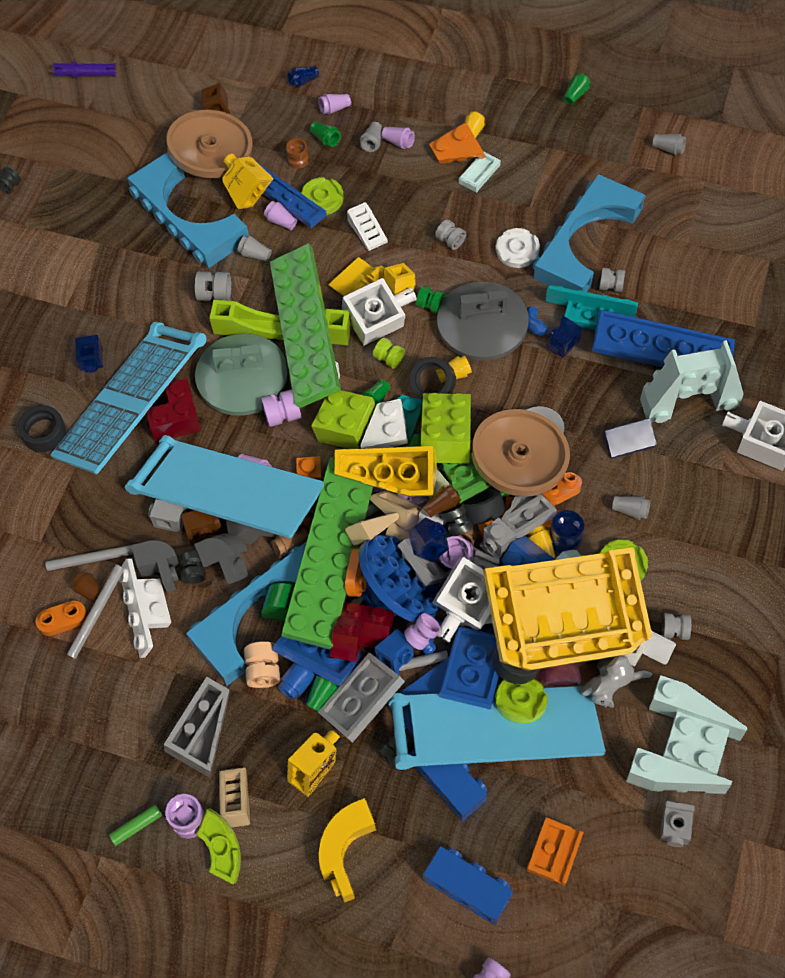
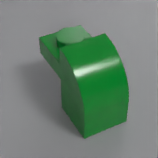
[262,583,294,623]

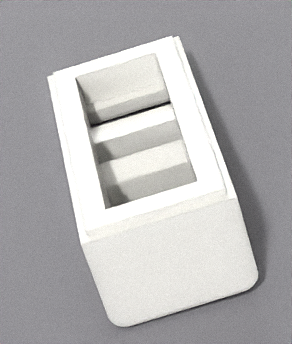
[347,203,388,251]

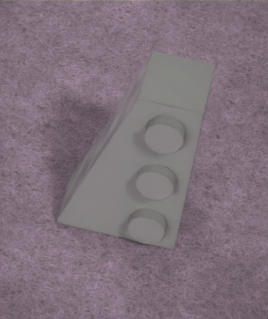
[164,677,229,778]

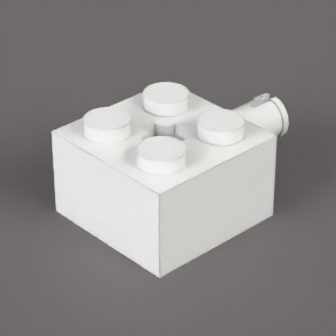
[342,278,416,346]
[722,401,785,471]
[432,557,491,642]

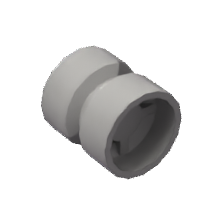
[195,271,231,301]

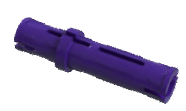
[53,61,116,78]

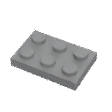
[318,653,405,742]

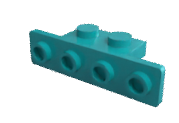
[546,285,638,331]

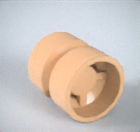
[244,642,280,688]

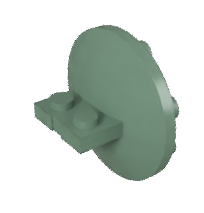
[195,334,288,416]

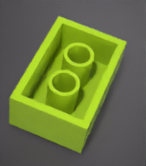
[421,393,471,463]

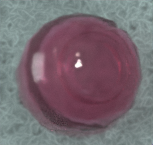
[541,663,581,687]

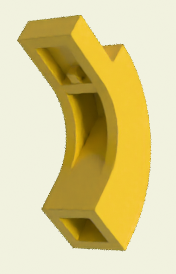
[319,798,376,903]

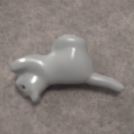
[581,655,652,708]

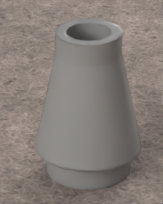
[360,122,382,152]
[653,134,686,155]
[237,236,272,262]
[612,496,650,520]

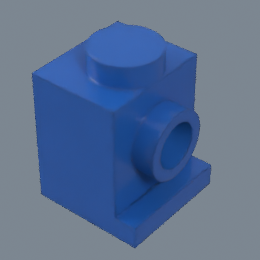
[375,629,415,675]

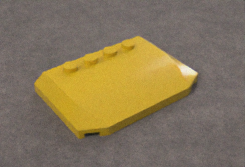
[483,547,652,671]

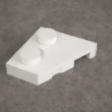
[361,399,408,449]

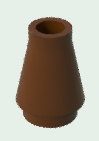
[423,484,461,518]
[71,571,103,603]

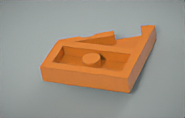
[430,122,486,164]

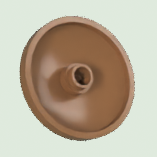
[167,110,252,178]
[471,409,570,496]

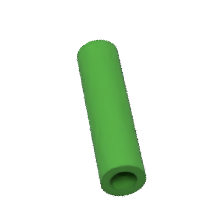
[108,804,163,846]

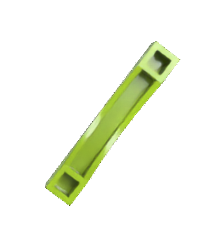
[210,300,351,345]

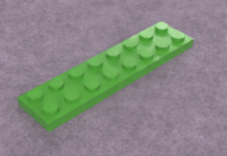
[270,243,341,408]
[281,457,373,650]

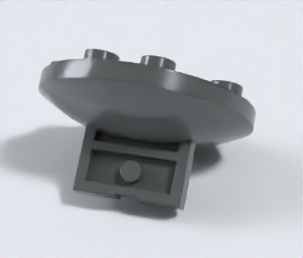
[437,281,529,361]

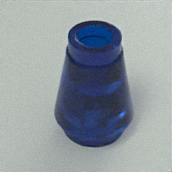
[287,65,319,88]

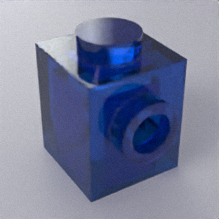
[409,517,449,562]

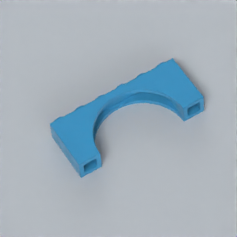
[128,152,249,269]
[533,174,645,292]
[186,541,307,686]

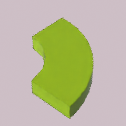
[196,808,241,884]

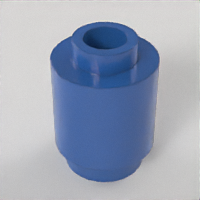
[278,662,315,700]

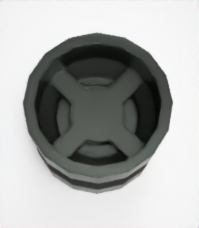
[441,503,474,536]
[180,551,206,584]
[377,733,414,769]

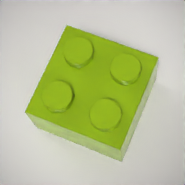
[312,390,376,449]

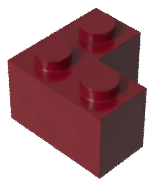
[147,378,201,443]
[331,602,394,662]

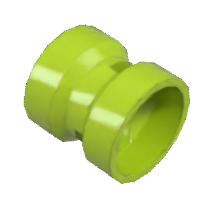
[373,337,405,368]

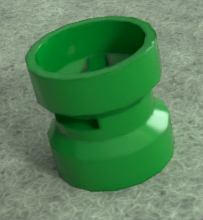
[416,285,446,314]

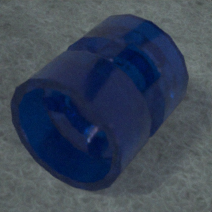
[550,510,585,553]

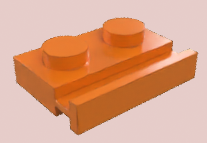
[527,818,584,886]

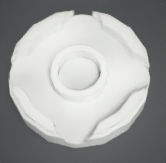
[496,228,540,268]

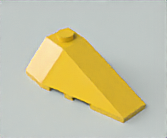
[335,446,437,496]

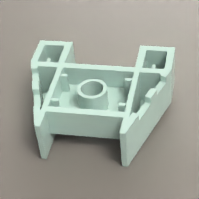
[640,340,744,423]
[626,675,747,794]

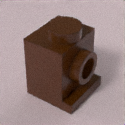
[202,83,230,114]
[181,510,221,546]

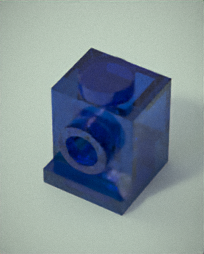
[547,315,582,358]
[75,335,103,373]

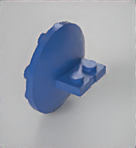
[359,535,440,623]

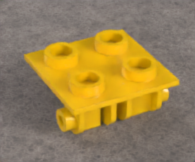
[329,257,384,296]

